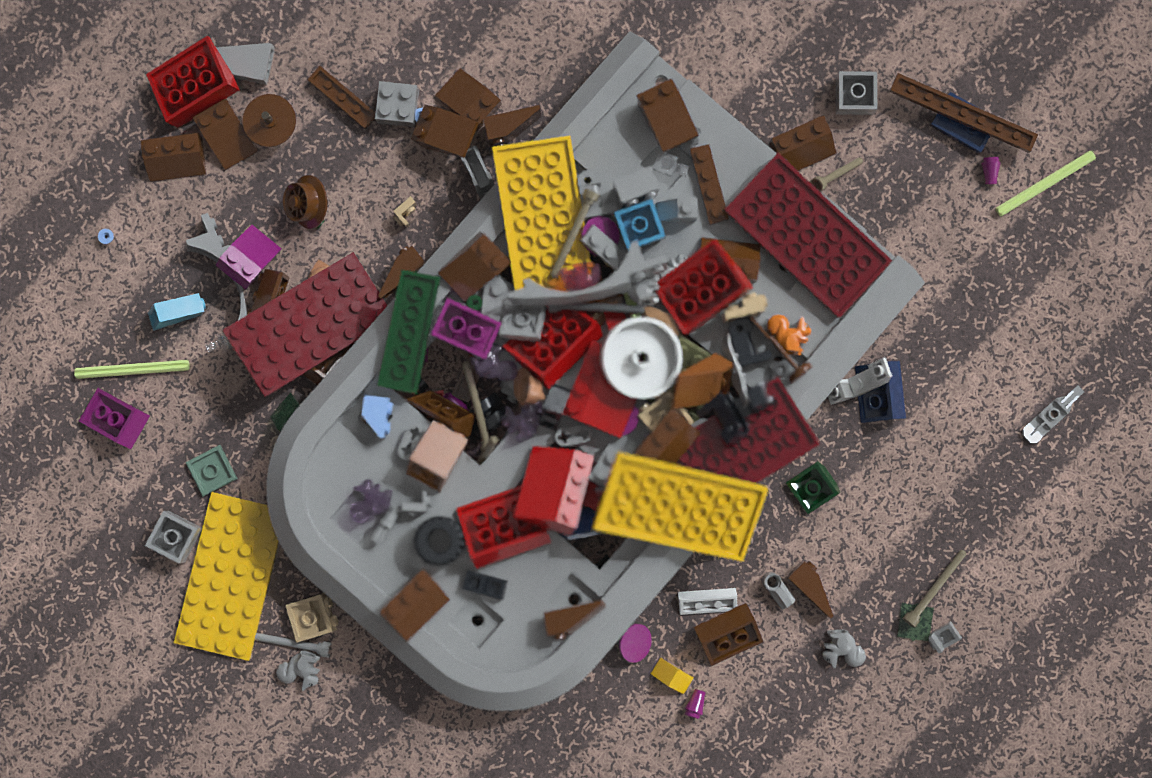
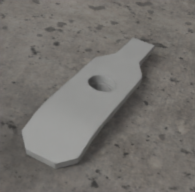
[721,332,750,407]
[1022,385,1084,444]

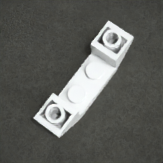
[828,358,892,405]

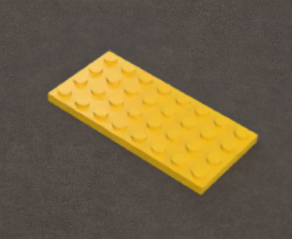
[492,136,594,292]
[593,452,768,562]
[174,492,279,661]

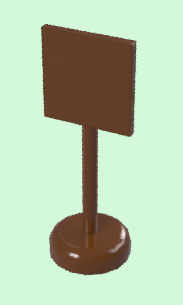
[749,315,813,384]

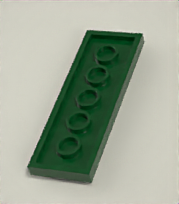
[377,269,441,394]

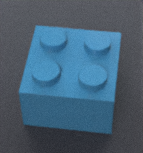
[614,199,665,252]

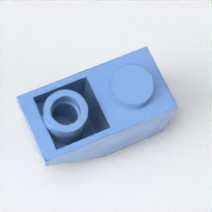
[362,395,393,438]

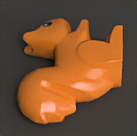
[767,314,811,356]

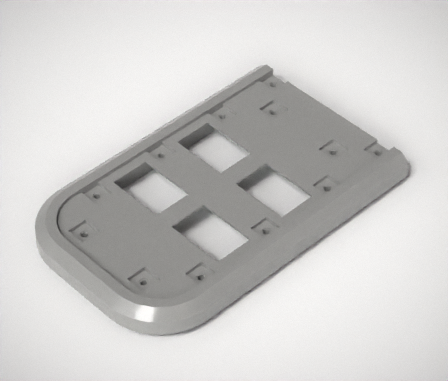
[267,31,925,711]

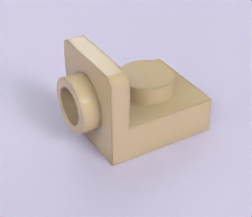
[393,196,417,228]

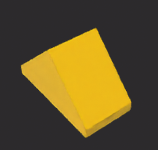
[651,657,694,694]

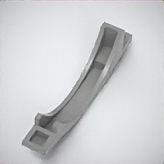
[186,213,247,349]
[507,241,668,306]

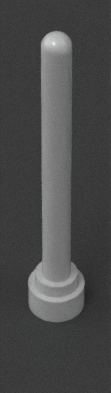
[255,633,332,658]

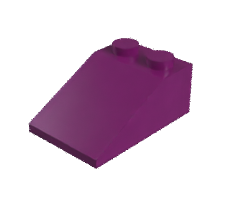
[216,225,282,290]
[431,298,502,359]
[79,388,150,449]

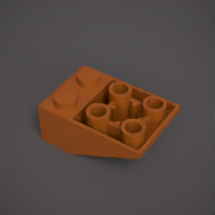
[672,353,734,408]

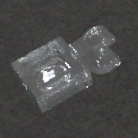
[653,150,689,177]
[205,333,233,353]

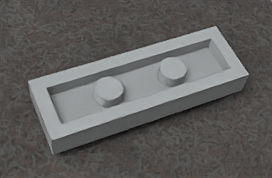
[580,225,627,272]

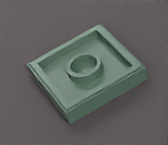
[185,445,238,497]

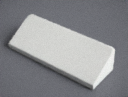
[678,588,737,615]

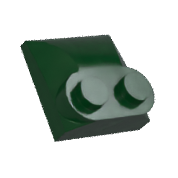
[786,461,840,514]

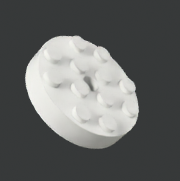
[600,317,682,398]

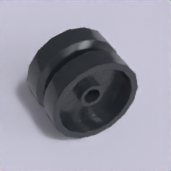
[470,392,512,439]

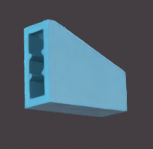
[148,293,206,331]

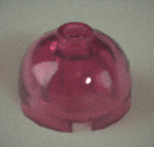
[560,262,600,292]

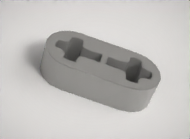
[398,424,425,460]
[555,425,592,446]

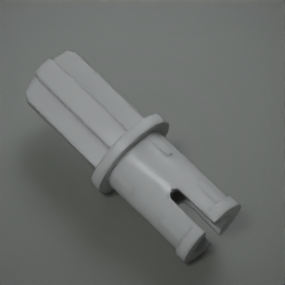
[371,506,402,544]

